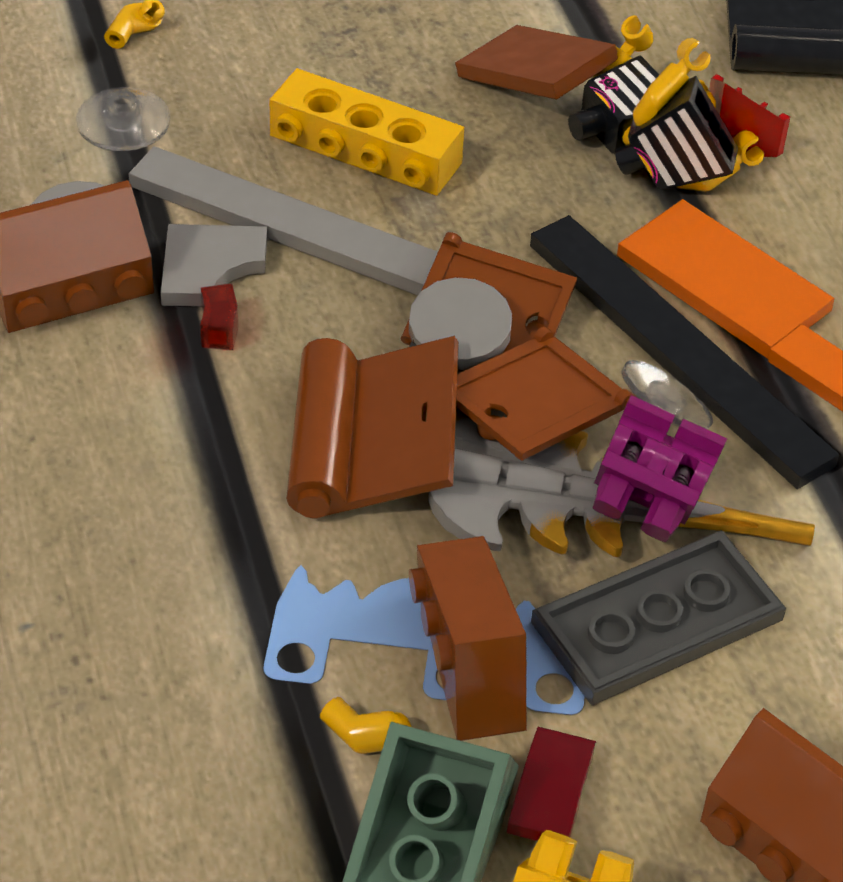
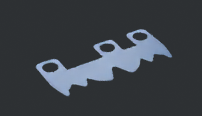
[263,565,585,715]

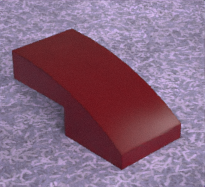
[506,726,596,841]

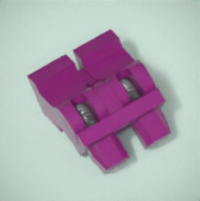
[593,395,727,542]

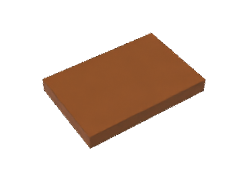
[455,25,618,100]

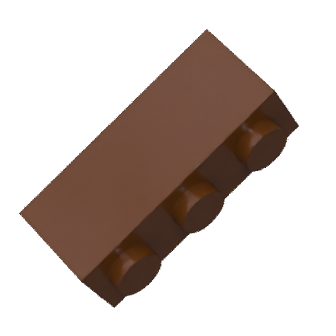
[0,180,154,333]
[700,708,843,882]

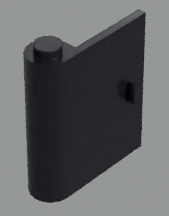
[726,0,843,75]

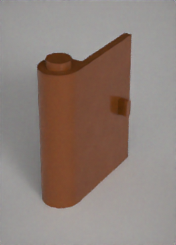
[286,336,459,518]

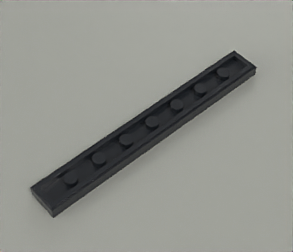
[530,215,840,490]

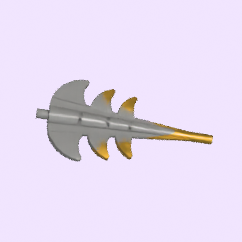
[428,411,815,557]

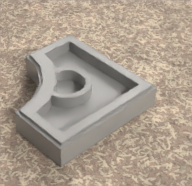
[161,224,267,307]

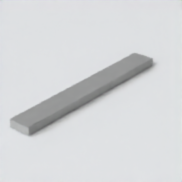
[128,146,438,295]

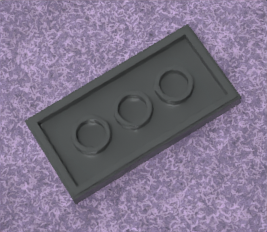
[531,530,786,706]

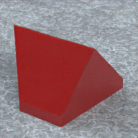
[709,74,790,157]

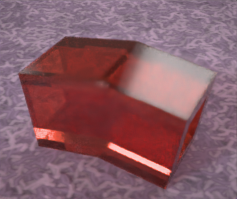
[200,283,238,350]

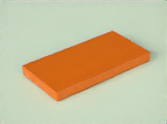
[617,199,835,359]

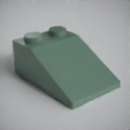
[343,722,519,882]

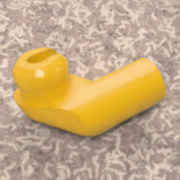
[104,0,165,49]
[320,697,412,754]

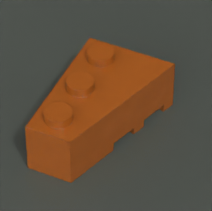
[409,536,527,741]

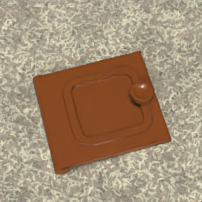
[401,232,577,363]
[456,326,635,461]

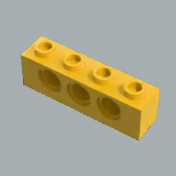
[269,68,465,196]

